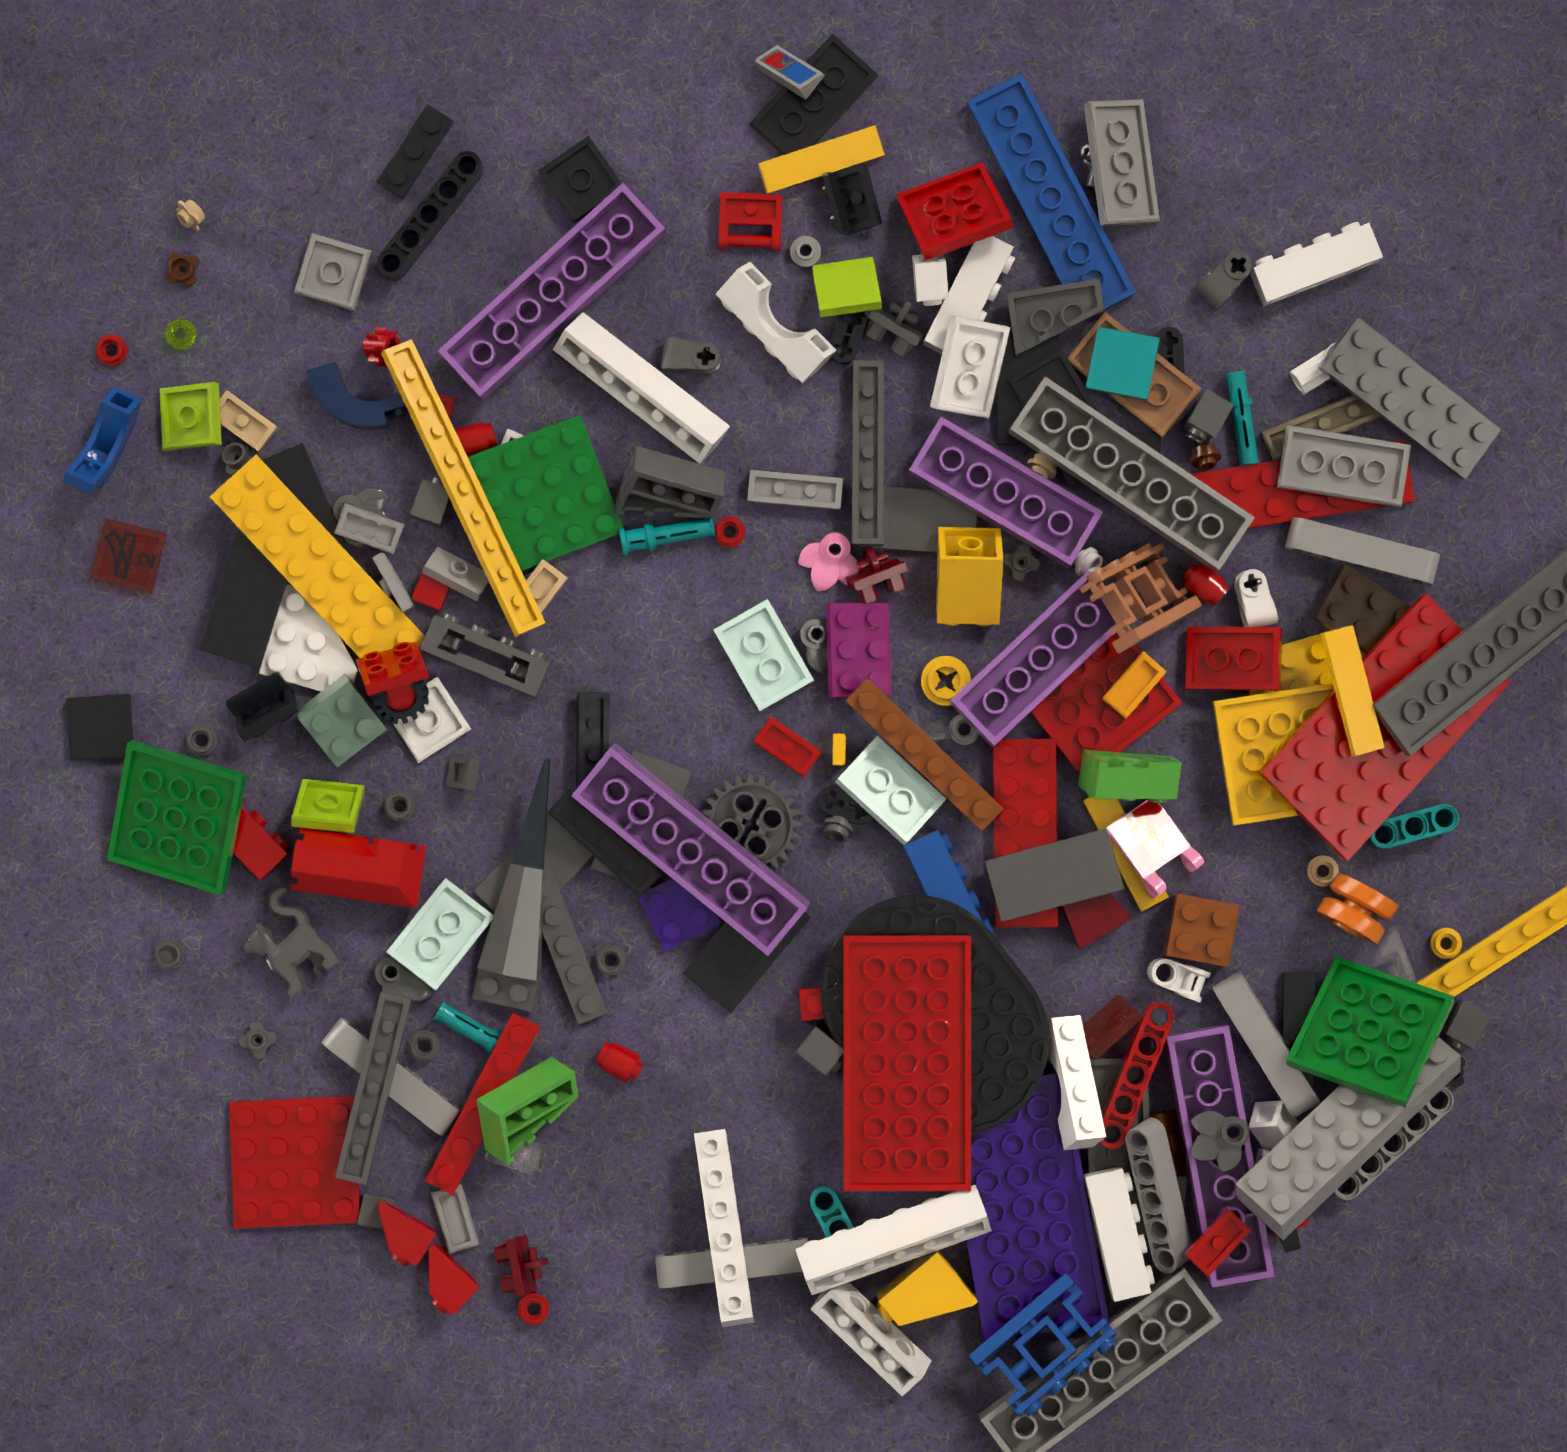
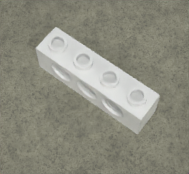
[811,1282,932,1396]

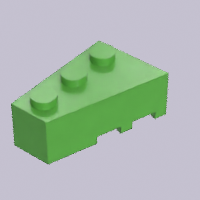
[1078,749,1182,803]
[477,1056,579,1166]

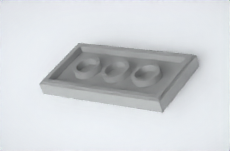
[1084,99,1160,226]
[1276,425,1411,508]

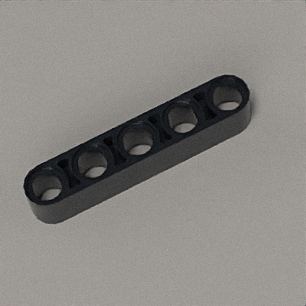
[377,151,483,281]

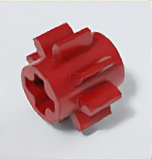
[363,327,401,367]

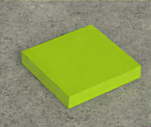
[812,257,882,318]
[159,382,222,451]
[291,779,365,833]

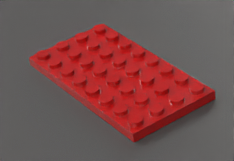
[1257,593,1511,861]
[843,935,971,1191]

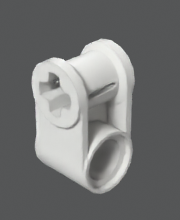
[1234,569,1278,627]
[1147,958,1211,1002]

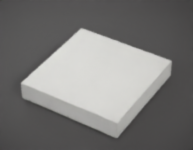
[390,677,472,763]

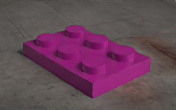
[826,603,892,698]

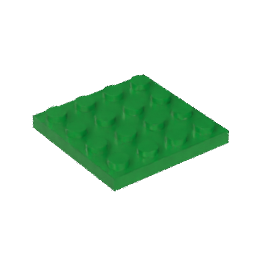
[468,415,623,571]
[107,740,248,895]
[1286,956,1455,1108]

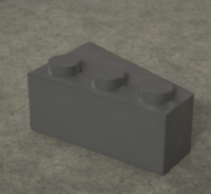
[614,446,725,518]

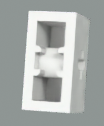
[912,254,949,306]

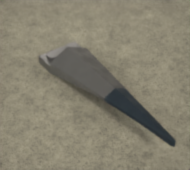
[472,758,551,1012]

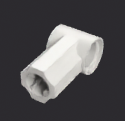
[1289,343,1335,395]

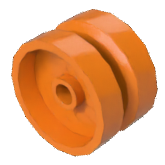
[1316,873,1399,945]

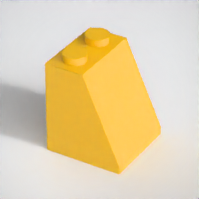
[936,527,1003,626]
[876,1250,978,1326]

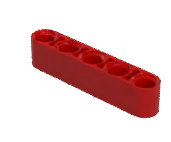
[1099,1002,1174,1149]

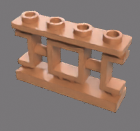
[1079,543,1203,654]

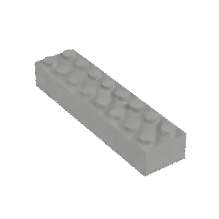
[1007,377,1255,572]
[1235,1037,1461,1240]
[978,1266,1223,1452]

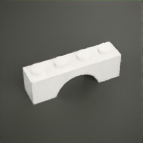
[716,262,837,383]
[1047,1015,1106,1150]

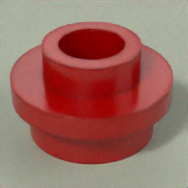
[96,335,128,366]
[714,516,745,548]
[518,1293,549,1325]

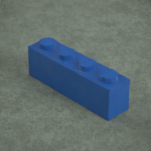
[903,830,995,935]

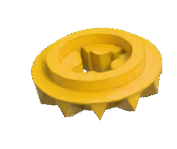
[921,656,971,706]

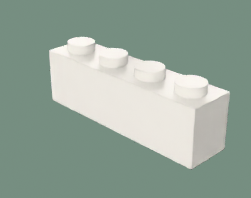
[1250,222,1383,307]
[923,236,1015,354]
[1083,1166,1155,1302]

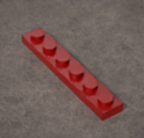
[425,1012,541,1195]

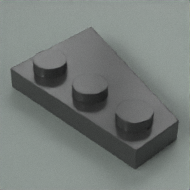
[1007,278,1105,356]

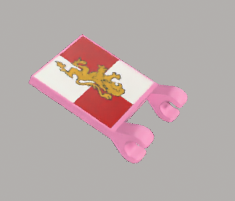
[1107,800,1204,898]

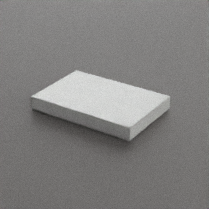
[930,315,1010,419]

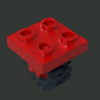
[356,642,429,724]

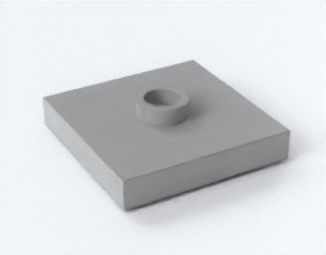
[294,233,373,312]

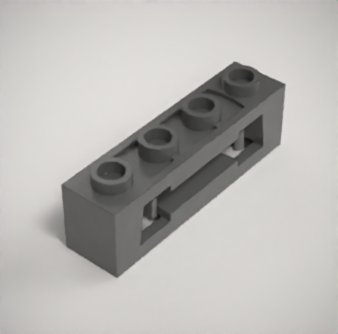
[420,612,552,699]

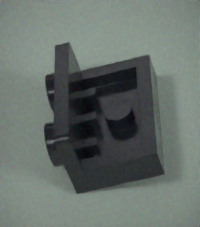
[822,163,883,235]
[226,671,298,742]

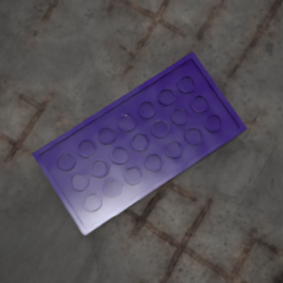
[966,1072,1109,1342]

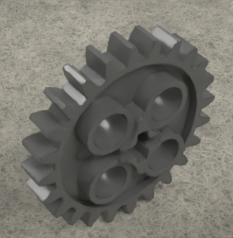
[702,772,803,868]

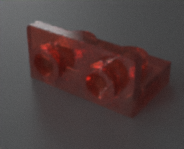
[1083,995,1143,1060]

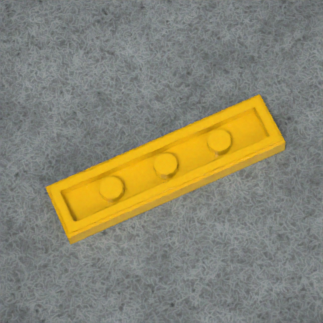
[757,125,885,193]
[1320,625,1384,756]
[1083,797,1169,912]

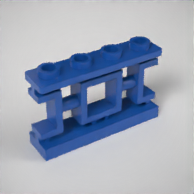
[969,1273,1118,1417]

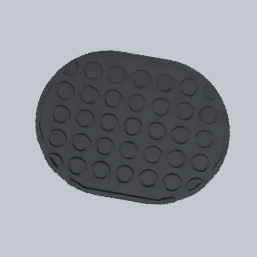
[820,895,1049,1133]

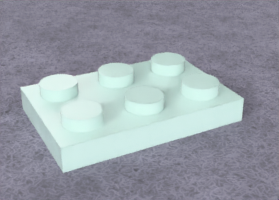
[714,599,814,711]
[835,736,946,845]
[386,878,494,991]

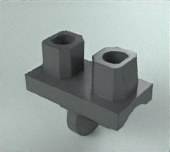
[865,301,925,357]

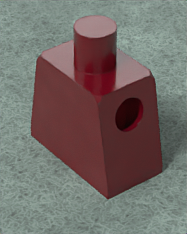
[1061,893,1131,949]

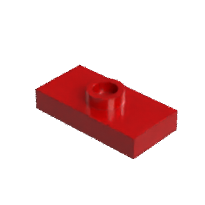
[753,716,822,778]
[1184,1208,1252,1277]

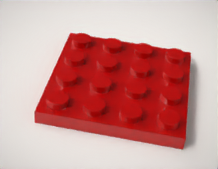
[1030,633,1183,775]
[229,1096,360,1228]

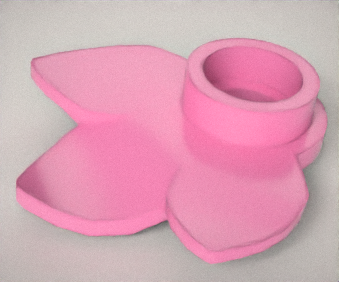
[798,532,859,592]

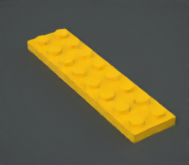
[210,454,425,658]

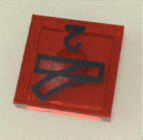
[90,518,168,594]

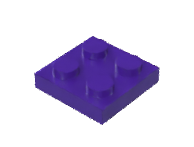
[637,878,721,952]

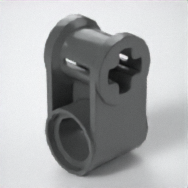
[1194,251,1252,311]
[660,337,722,375]

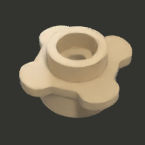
[176,200,205,232]

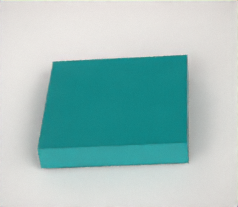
[1086,327,1160,401]

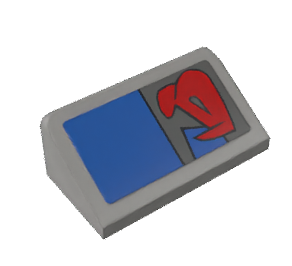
[754,45,825,100]

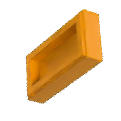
[1102,651,1167,719]

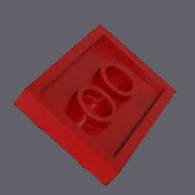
[1185,627,1282,691]

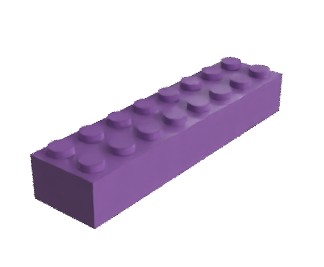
[438,183,666,401]
[571,743,810,956]
[1164,1025,1275,1288]

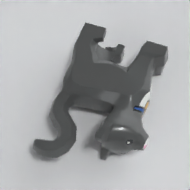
[244,886,340,997]

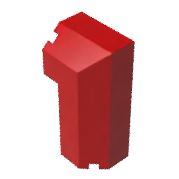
[291,827,428,908]

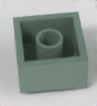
[296,673,387,767]

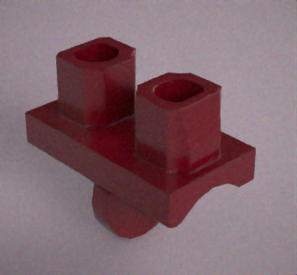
[845,548,908,604]
[494,1234,549,1297]

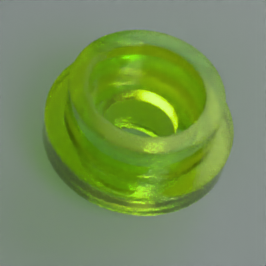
[165,319,197,350]

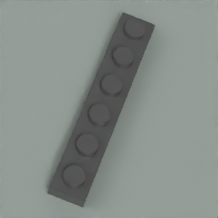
[852,360,884,547]
[509,847,608,1025]
[335,992,413,1185]

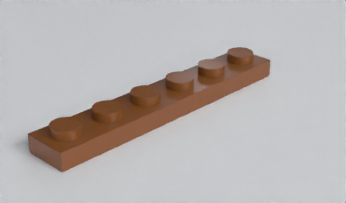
[845,678,1004,831]

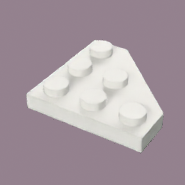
[259,584,358,691]

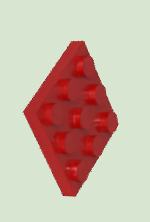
[896,162,1014,261]

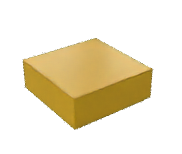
[832,733,846,766]

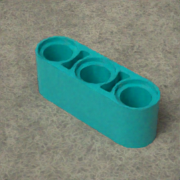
[1367,804,1459,849]
[810,1185,854,1237]

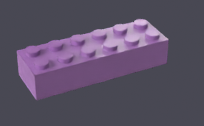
[908,417,1103,569]
[949,570,1117,747]

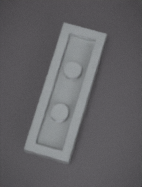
[747,470,843,510]

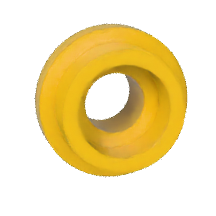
[1430,928,1462,959]

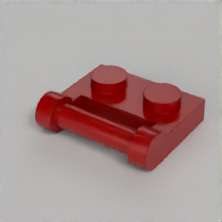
[718,192,782,251]

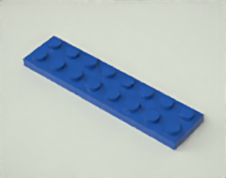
[967,74,1136,310]

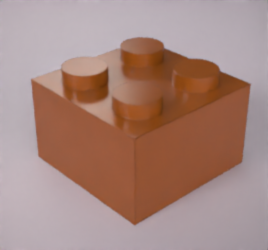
[1163,893,1240,967]

